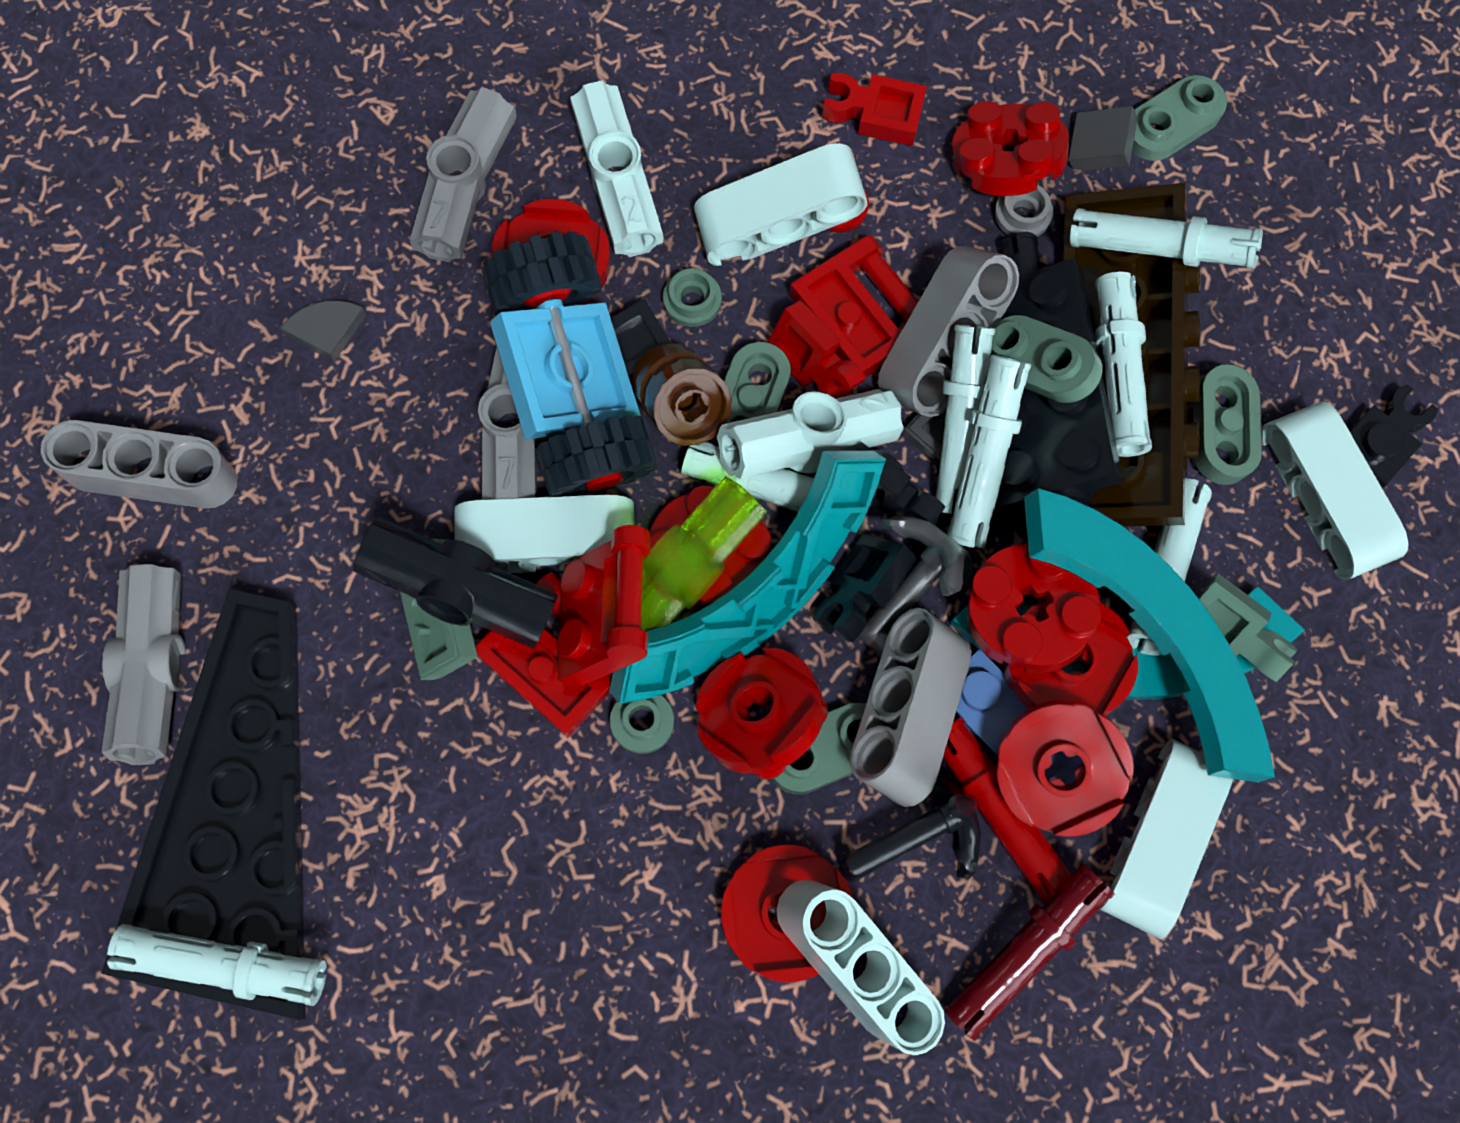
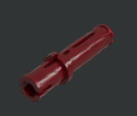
[943,863,1115,1041]

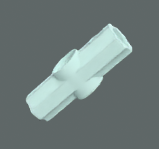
[570,80,664,257]
[717,389,904,479]

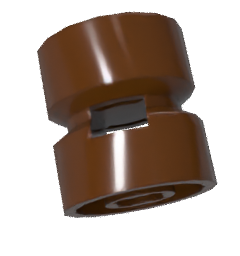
[632,344,732,446]

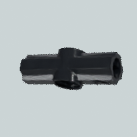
[353,516,558,649]

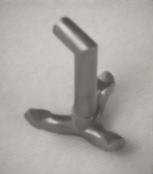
[858,516,974,658]

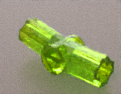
[641,476,767,631]

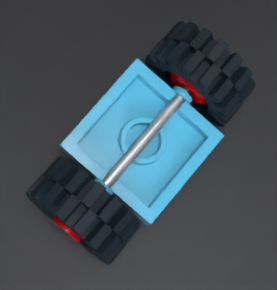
[481,231,658,497]

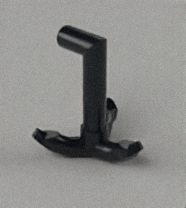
[840,774,981,882]

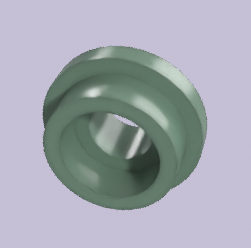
[663,268,722,327]
[610,695,674,754]

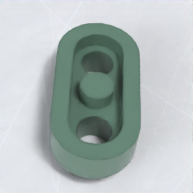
[1132,75,1227,161]
[989,315,1102,403]
[712,342,791,447]
[1193,364,1262,485]
[772,703,866,794]

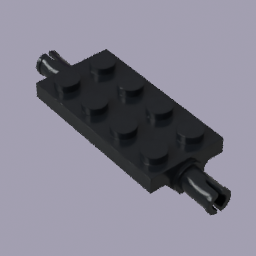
[995,231,1123,516]

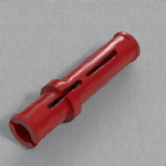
[943,717,1072,904]

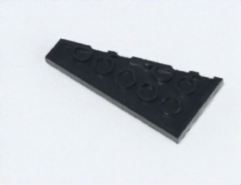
[101,589,306,1020]

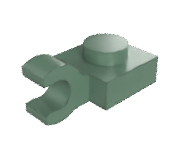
[1198,573,1297,682]

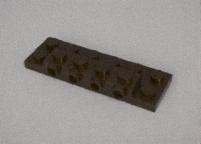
[1063,183,1201,527]

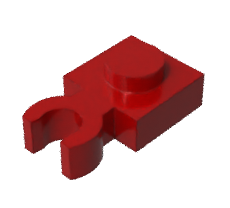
[822,73,927,146]
[767,300,866,399]

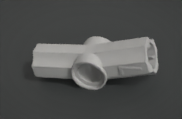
[410,86,517,262]
[478,347,537,500]
[102,564,186,765]

